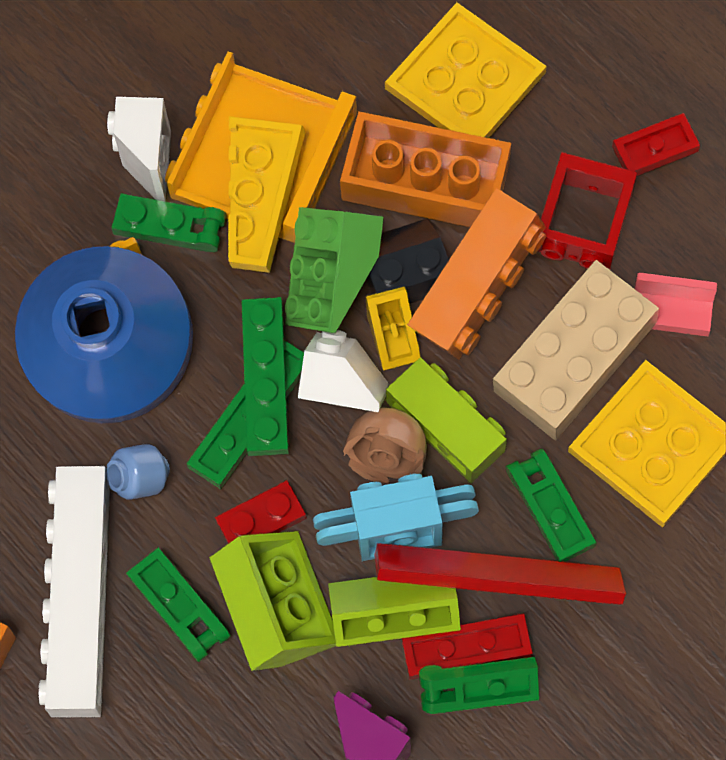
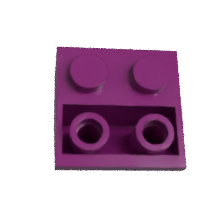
[334,691,411,760]

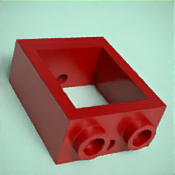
[538,152,637,270]

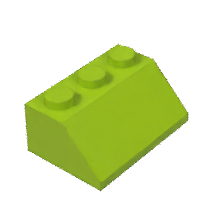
[209,531,336,671]

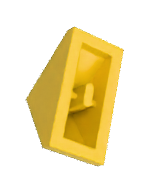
[366,287,421,371]

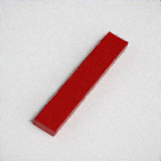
[374,543,626,605]

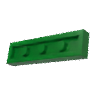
[242,297,289,456]
[186,340,304,489]

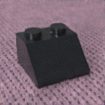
[366,219,449,304]

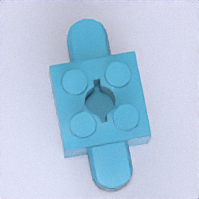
[313,474,479,561]

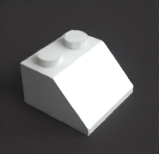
[107,97,171,202]
[298,330,389,412]

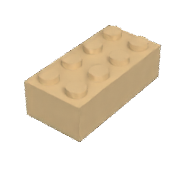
[493,260,659,441]

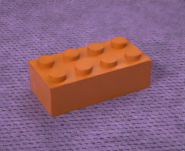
[340,111,511,227]
[407,188,546,360]

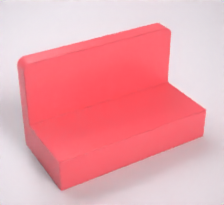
[634,273,717,337]

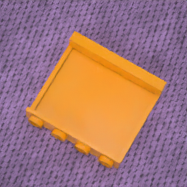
[165,51,357,243]

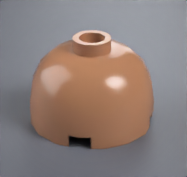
[343,408,427,484]

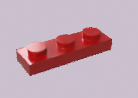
[402,614,533,680]

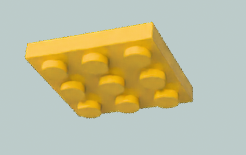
[385,2,547,138]
[568,360,726,528]

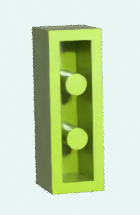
[386,357,507,483]
[328,577,461,647]

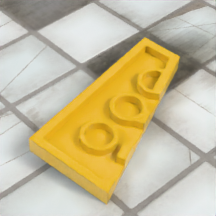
[228,116,305,273]

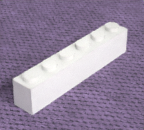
[39,466,110,717]

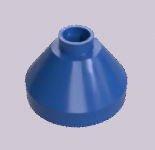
[15,246,193,423]

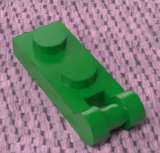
[111,193,226,252]
[505,448,596,562]
[126,547,231,663]
[419,657,539,714]

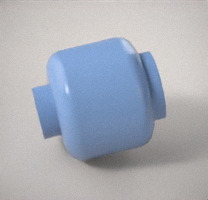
[106,444,169,500]

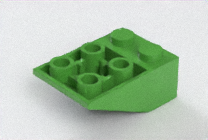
[285,207,384,333]

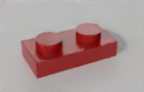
[612,113,700,176]
[215,480,307,544]

